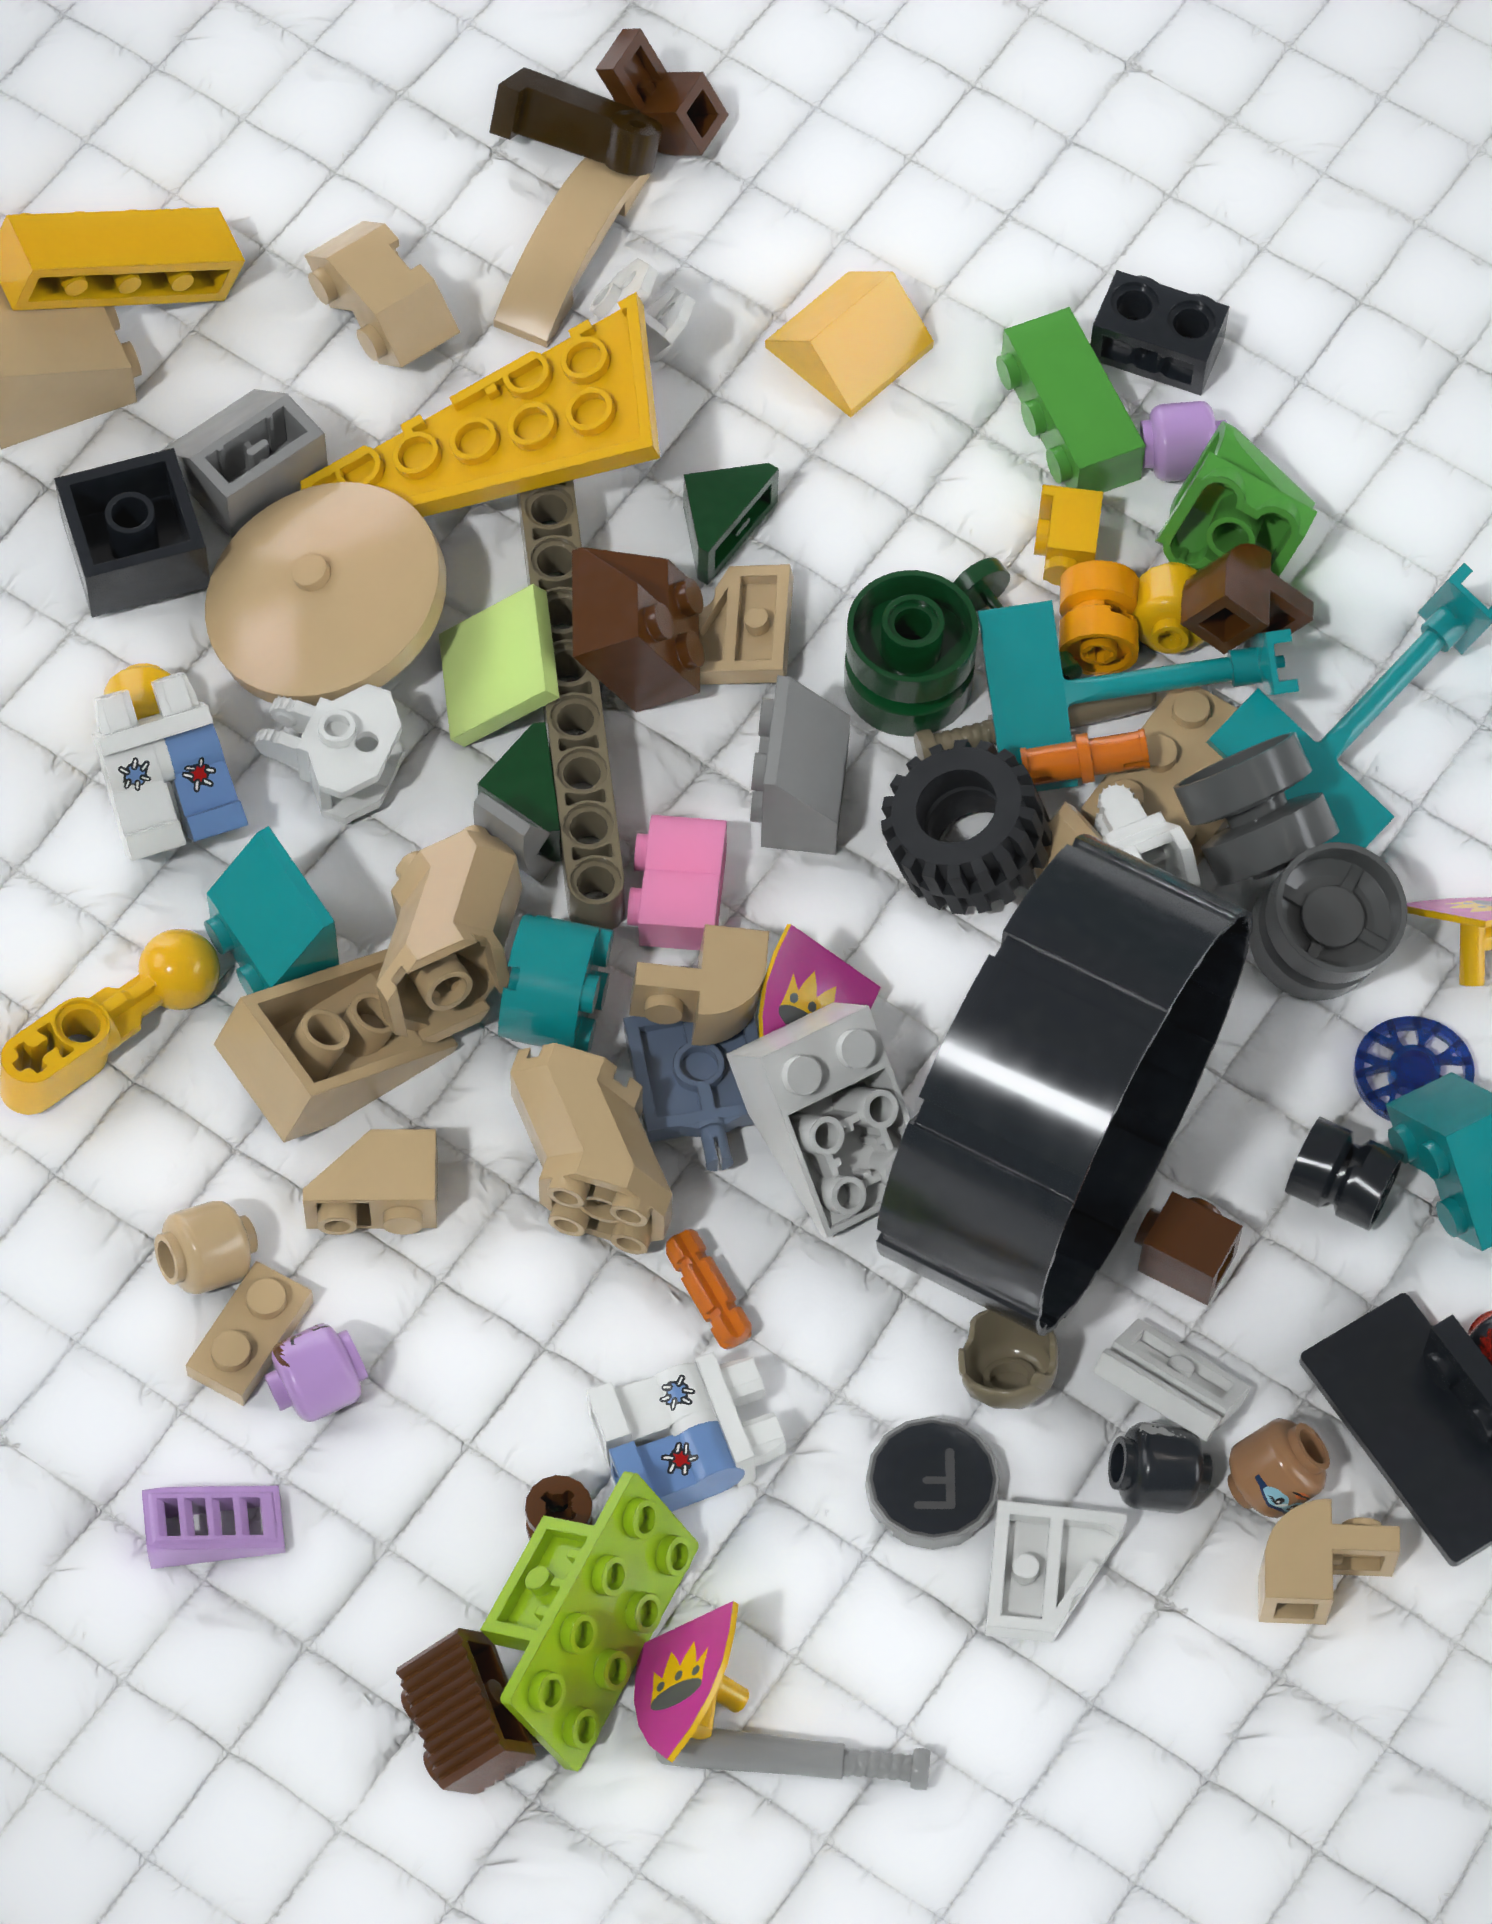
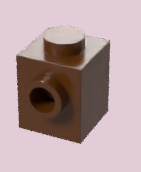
[1134,1191,1243,1306]

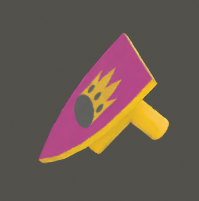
[1407,897,1492,986]
[758,924,881,1038]
[634,1601,749,1763]

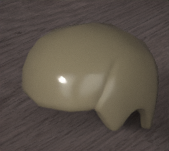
[958,1309,1059,1409]

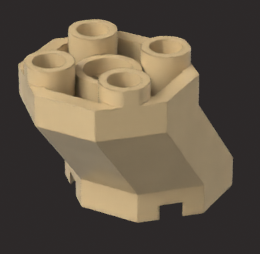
[376,825,523,1043]
[510,1043,672,1254]

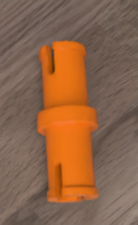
[1020,728,1150,785]

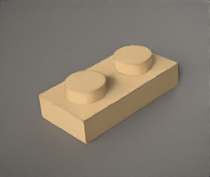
[185,1261,314,1406]

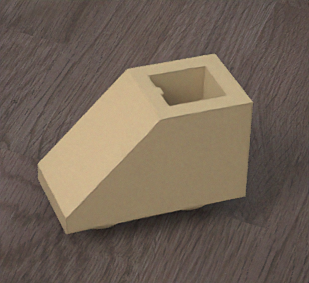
[303,1129,438,1235]

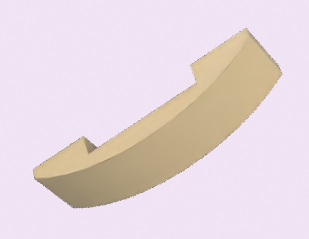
[493,157,651,348]

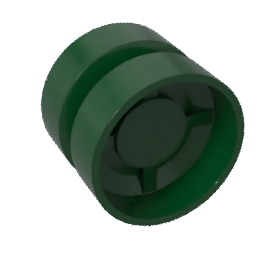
[844,570,979,737]

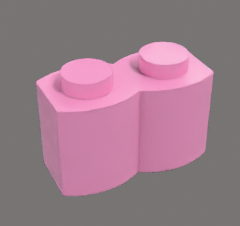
[627,815,727,951]

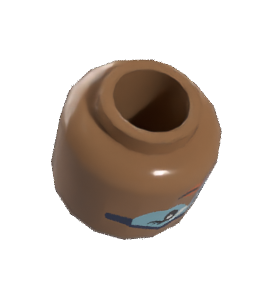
[1227,1418,1330,1518]

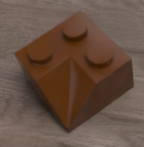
[572,547,705,712]

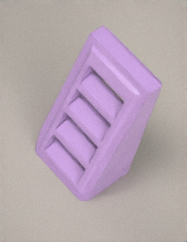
[142,1486,286,1569]

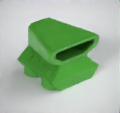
[1155,421,1317,577]

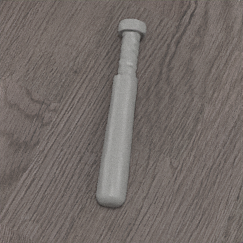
[655,1728,931,1790]

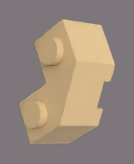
[304,221,460,368]

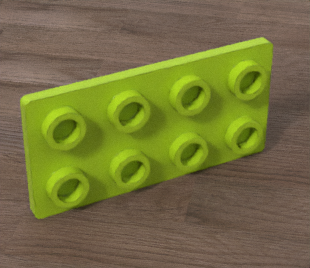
[480,1471,699,1771]

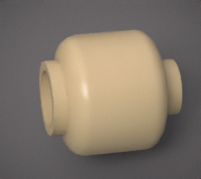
[154,1201,258,1294]

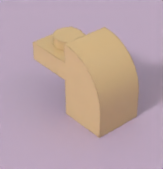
[629,924,769,1046]
[1258,1499,1400,1625]

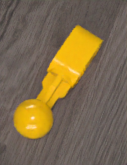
[0,929,220,1115]

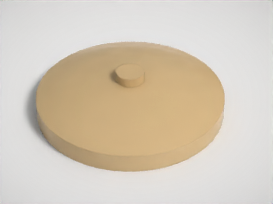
[205,482,447,706]

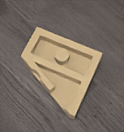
[699,564,794,685]

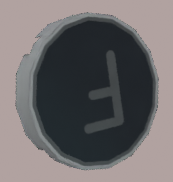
[865,1417,1000,1550]

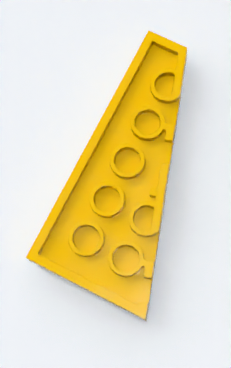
[300,292,660,517]

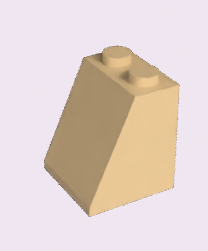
[0,284,142,449]

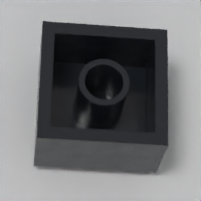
[54,448,210,618]

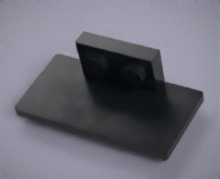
[1299,1293,1492,1567]

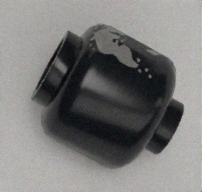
[1108,1422,1213,1514]

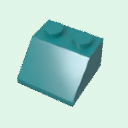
[204,826,339,995]

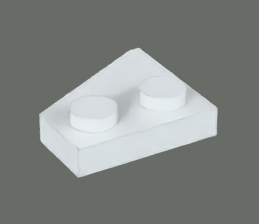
[985,1500,1127,1643]

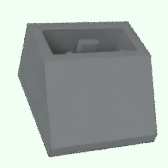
[161,389,328,538]
[750,675,851,855]

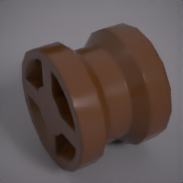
[525,1475,593,1540]

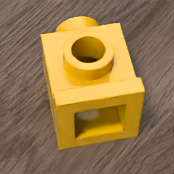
[1034,484,1103,586]

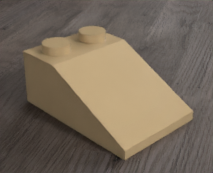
[213,949,458,1143]

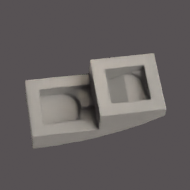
[473,791,555,883]

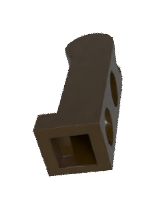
[489,67,663,176]

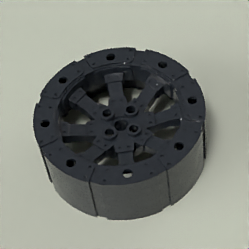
[876,834,1253,1336]

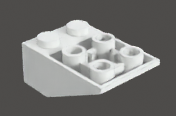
[726,1002,911,1238]

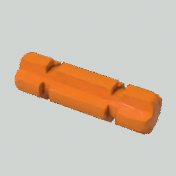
[666,1229,752,1350]

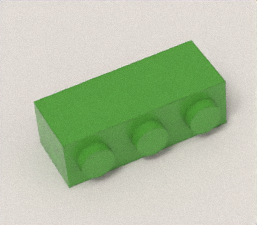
[996,307,1146,493]

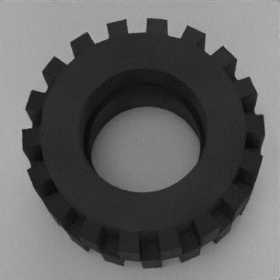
[881,739,1052,915]

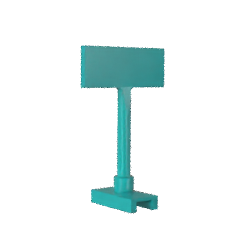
[1206,563,1492,848]
[977,600,1299,792]

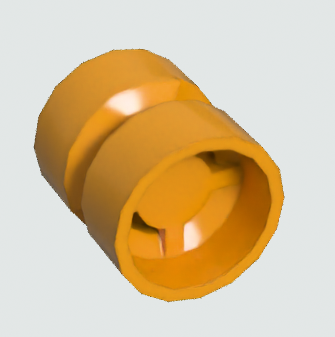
[1059,560,1139,676]

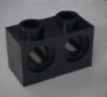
[1090,270,1230,396]

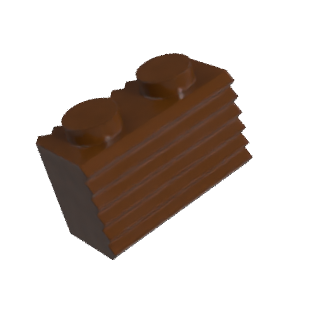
[396,1628,537,1794]

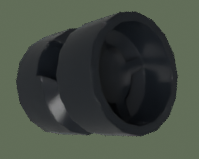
[1285,1116,1404,1231]

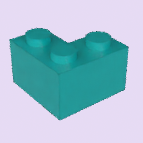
[1385,1072,1492,1251]

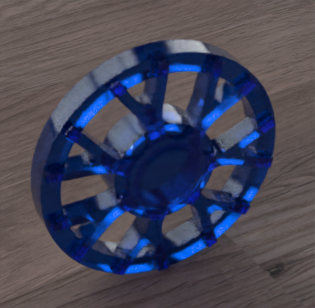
[1353,1016,1475,1122]

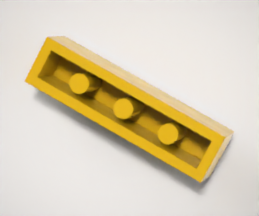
[0,207,245,311]

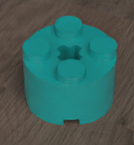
[498,914,614,1053]

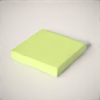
[439,584,560,747]

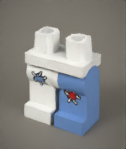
[92,672,249,861]
[586,1351,786,1512]

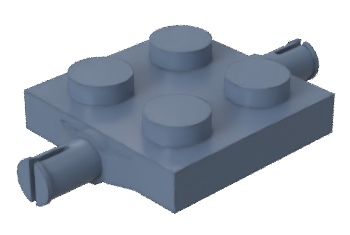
[623,966,759,1171]

